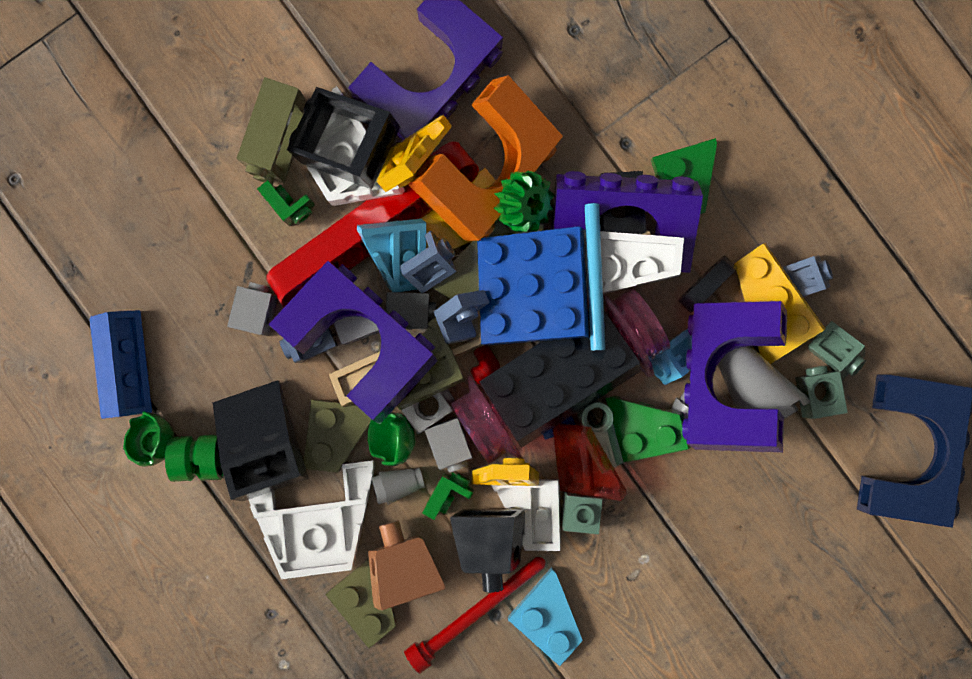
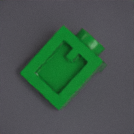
[257,180,315,226]
[422,472,474,520]

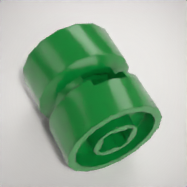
[165,435,224,482]

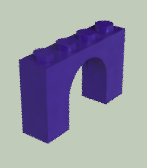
[348,0,503,140]
[552,171,703,273]
[269,261,438,425]
[682,301,787,453]

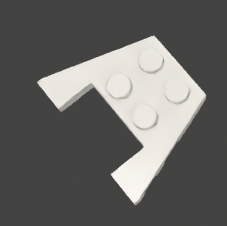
[249,460,375,579]

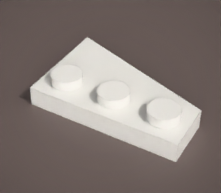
[584,230,684,298]

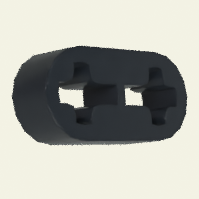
[678,255,737,313]

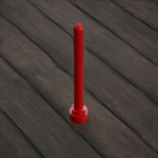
[404,557,546,674]

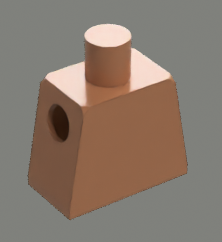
[368,520,445,611]

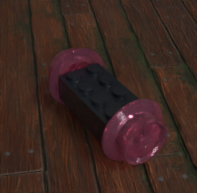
[451,289,670,464]

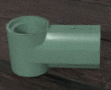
[577,400,624,471]

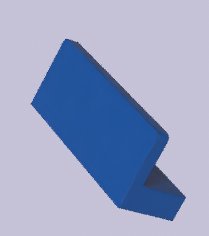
[90,310,152,419]

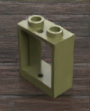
[236,77,307,185]

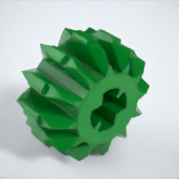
[493,171,555,233]

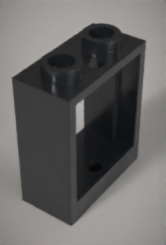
[287,87,401,189]

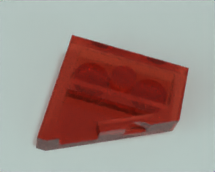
[553,423,627,501]

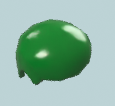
[123,412,174,467]
[368,412,415,466]

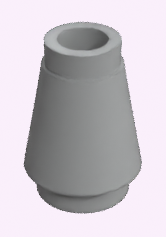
[371,468,425,505]

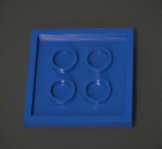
[477,226,589,345]

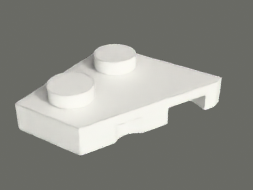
[492,479,561,551]

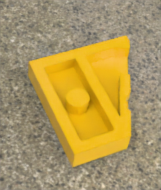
[376,115,452,192]
[472,458,539,486]

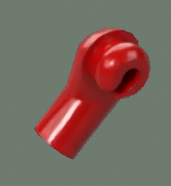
[470,345,500,385]

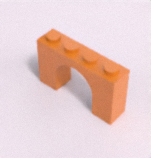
[408,75,563,241]

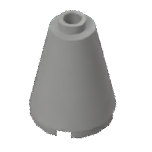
[718,346,810,419]

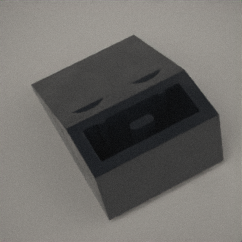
[212,380,309,502]

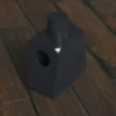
[450,509,525,593]

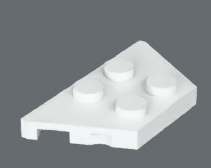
[306,86,405,206]

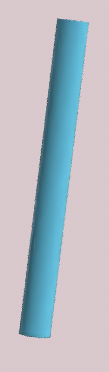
[585,203,606,351]

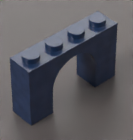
[857,375,972,528]

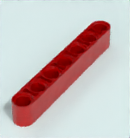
[266,141,479,307]

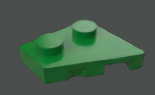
[651,138,717,215]
[606,395,691,462]

